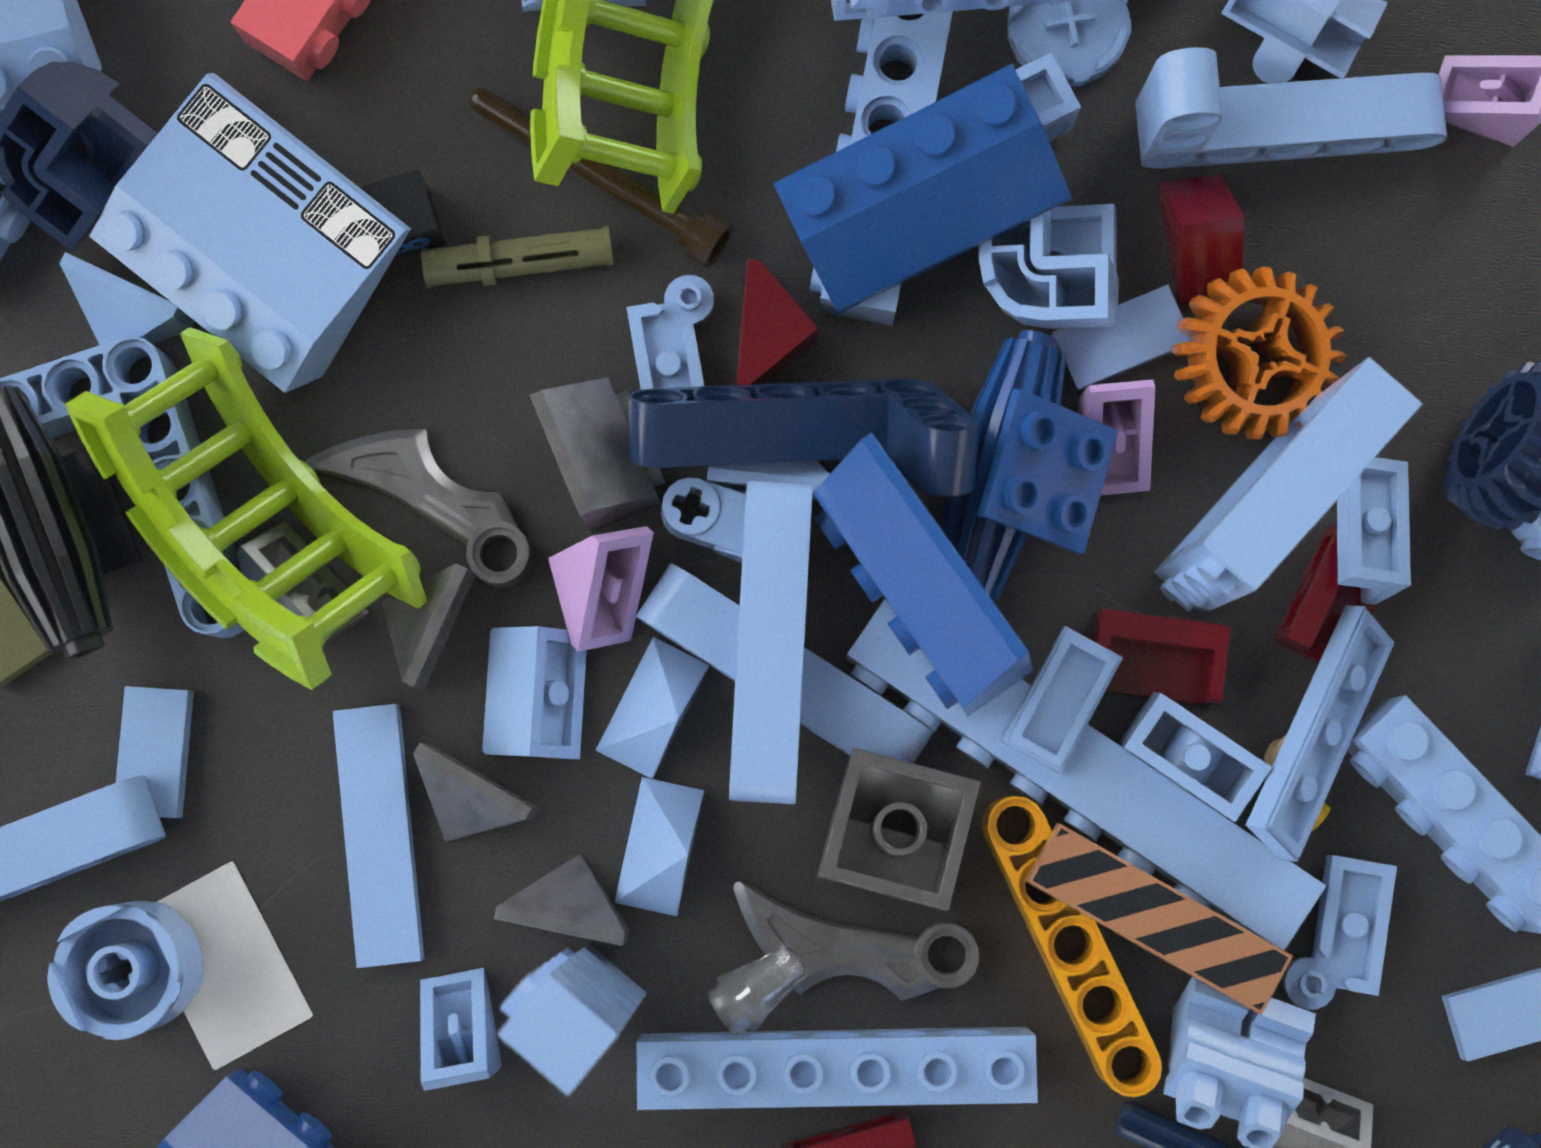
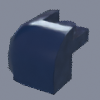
[0,62,158,251]

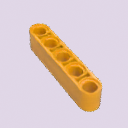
[981,796,1162,1097]

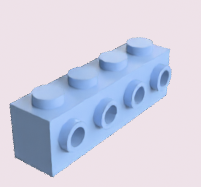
[1347,695,1541,934]

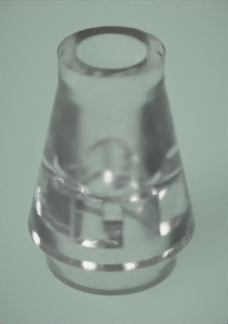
[708,944,808,1035]

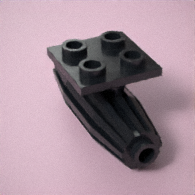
[0,385,143,660]

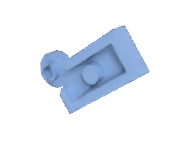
[626,275,714,390]
[1282,854,1397,1010]

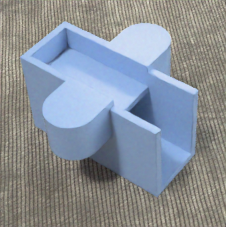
[1221,0,1388,84]

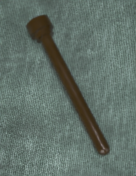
[469,88,733,268]

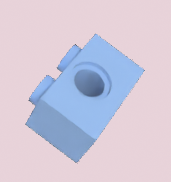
[1118,691,1272,822]

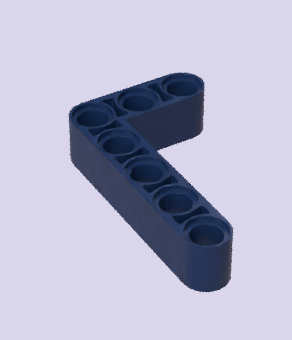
[629,379,979,496]

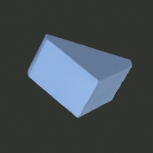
[420,968,502,1091]

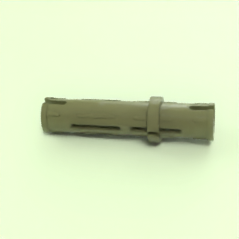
[421,226,614,288]

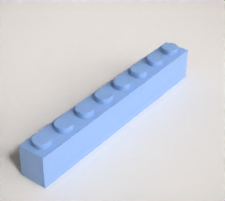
[845,599,1326,951]

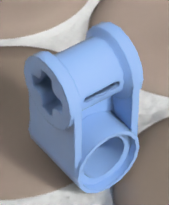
[660,477,746,563]

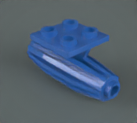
[942,330,1118,601]

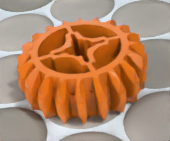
[1171,267,1347,440]

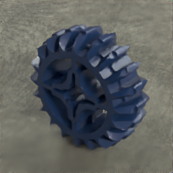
[1442,361,1541,531]

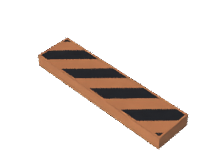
[1025,824,1293,1015]

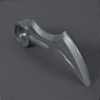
[306,429,533,588]
[733,881,979,1001]

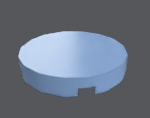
[1007,0,1131,86]

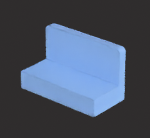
[1337,457,1411,605]
[482,626,587,759]

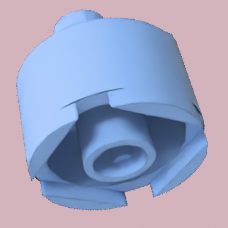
[47,901,204,1040]

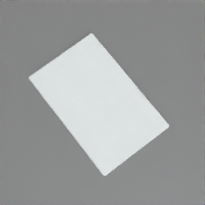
[157,861,313,1070]

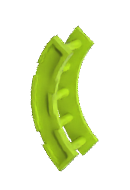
[530,0,713,214]
[65,327,428,690]

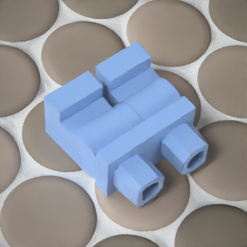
[1163,977,1316,1148]

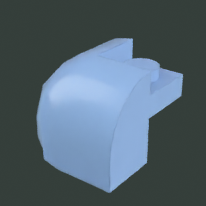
[979,204,1119,329]

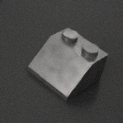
[530,377,666,532]
[817,748,981,911]

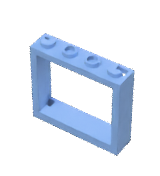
[1153,357,1423,614]

